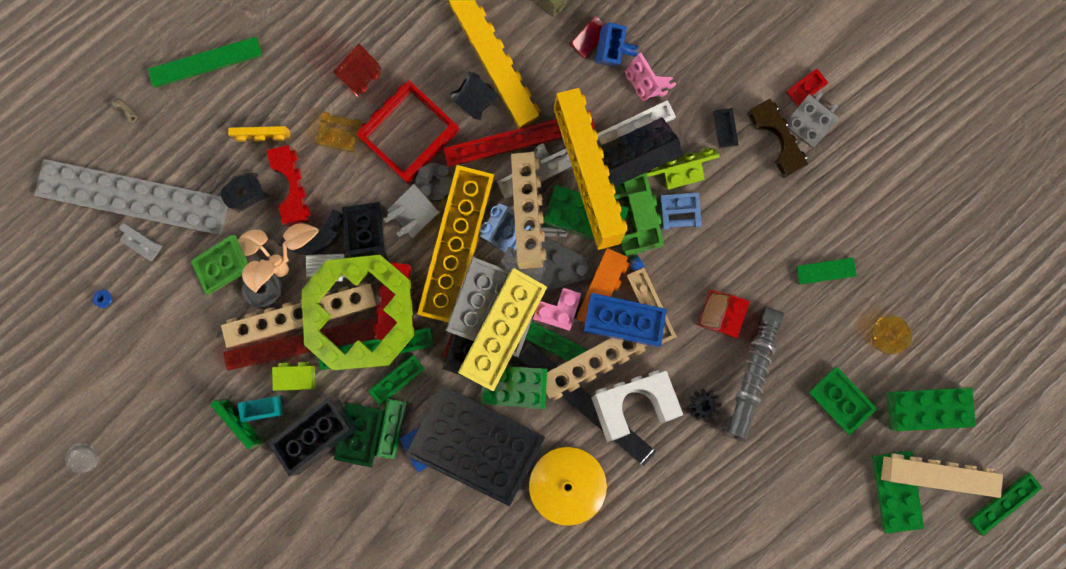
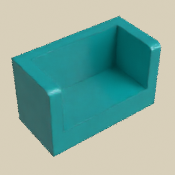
[238,395,285,422]

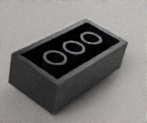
[600,117,683,187]
[268,397,359,476]

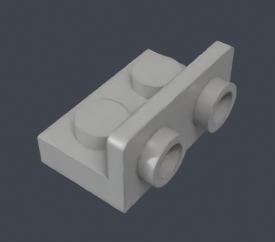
[119,223,163,261]

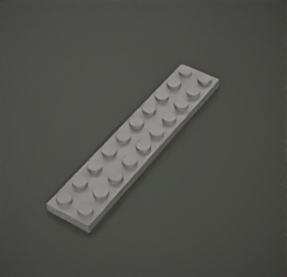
[34,159,228,236]

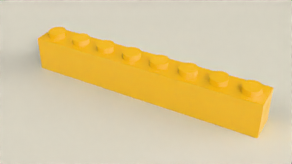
[447,0,541,129]

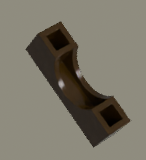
[747,99,808,178]

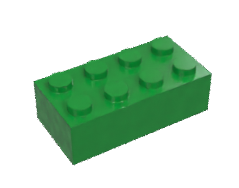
[543,185,629,247]
[887,387,976,431]

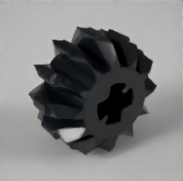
[687,389,721,422]

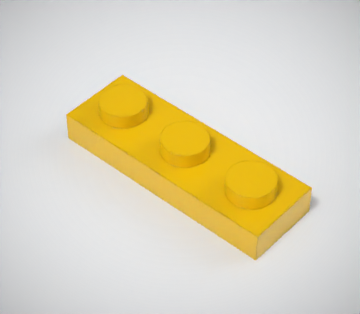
[228,126,290,142]

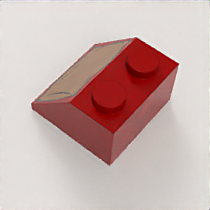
[697,290,750,338]

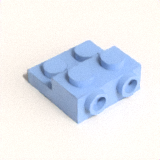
[479,203,531,257]

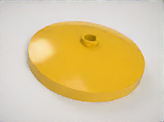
[529,447,607,526]

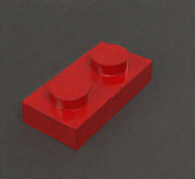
[785,68,828,107]

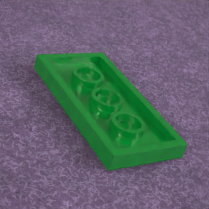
[481,366,547,409]
[872,450,924,534]

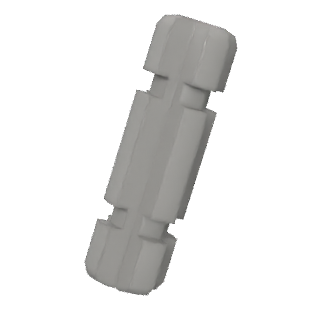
[530,226,567,237]

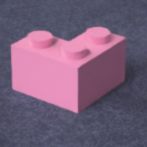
[533,288,581,331]

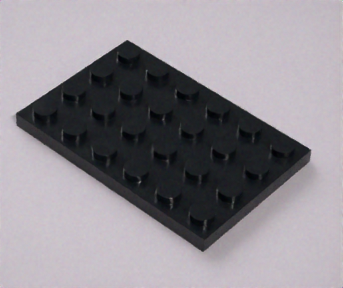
[405,384,545,507]

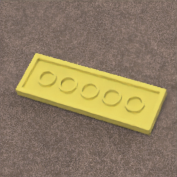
[458,268,547,391]

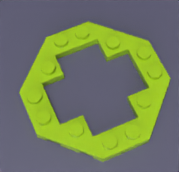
[301,255,414,371]

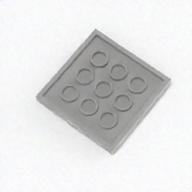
[445,257,544,357]

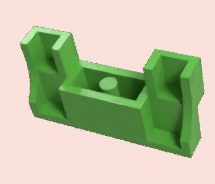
[614,173,664,256]

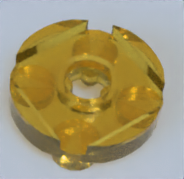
[871,316,912,354]

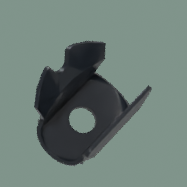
[450,71,499,120]
[221,173,270,213]

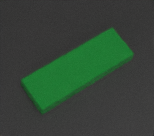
[796,258,857,285]
[368,354,425,405]
[375,398,407,459]

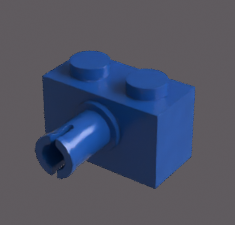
[595,22,639,67]

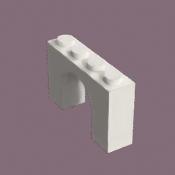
[591,370,683,442]

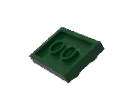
[334,402,384,468]

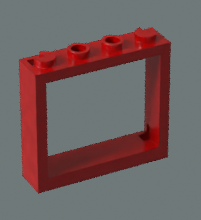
[356,80,460,184]

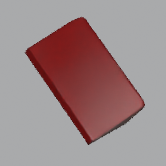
[571,16,604,59]

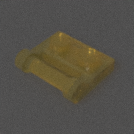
[315,112,361,153]

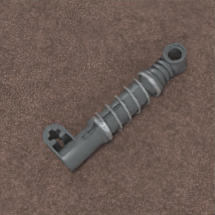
[722,306,784,442]

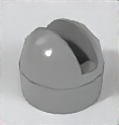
[534,143,550,160]

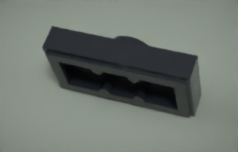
[713,108,739,149]

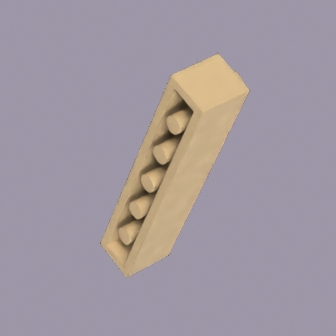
[881,454,1003,498]

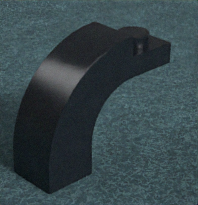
[278,209,343,255]

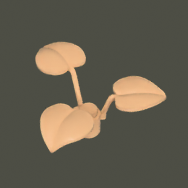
[238,223,319,293]

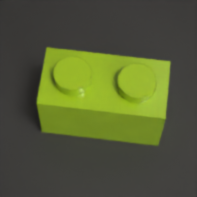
[272,362,316,391]

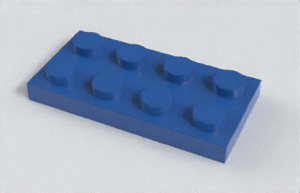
[583,293,667,348]

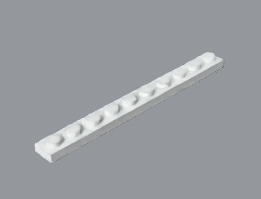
[497,100,676,199]

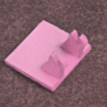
[624,53,676,102]

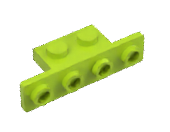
[646,148,720,190]

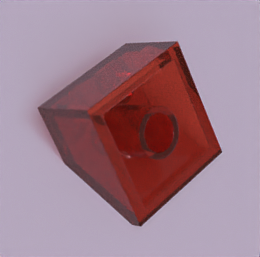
[333,44,381,97]

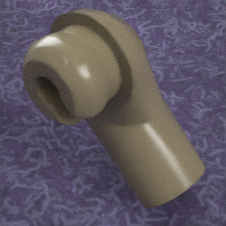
[111,99,137,123]

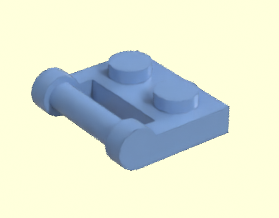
[660,193,702,230]

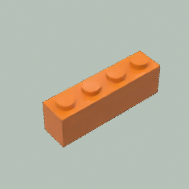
[575,248,629,323]

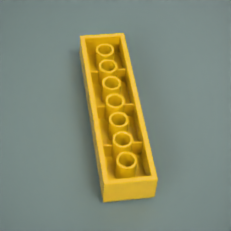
[554,88,627,250]
[417,165,495,323]

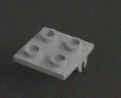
[787,91,839,147]
[383,184,440,238]

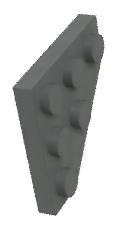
[527,237,594,293]

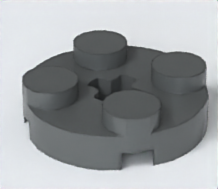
[416,163,453,202]
[242,273,282,308]

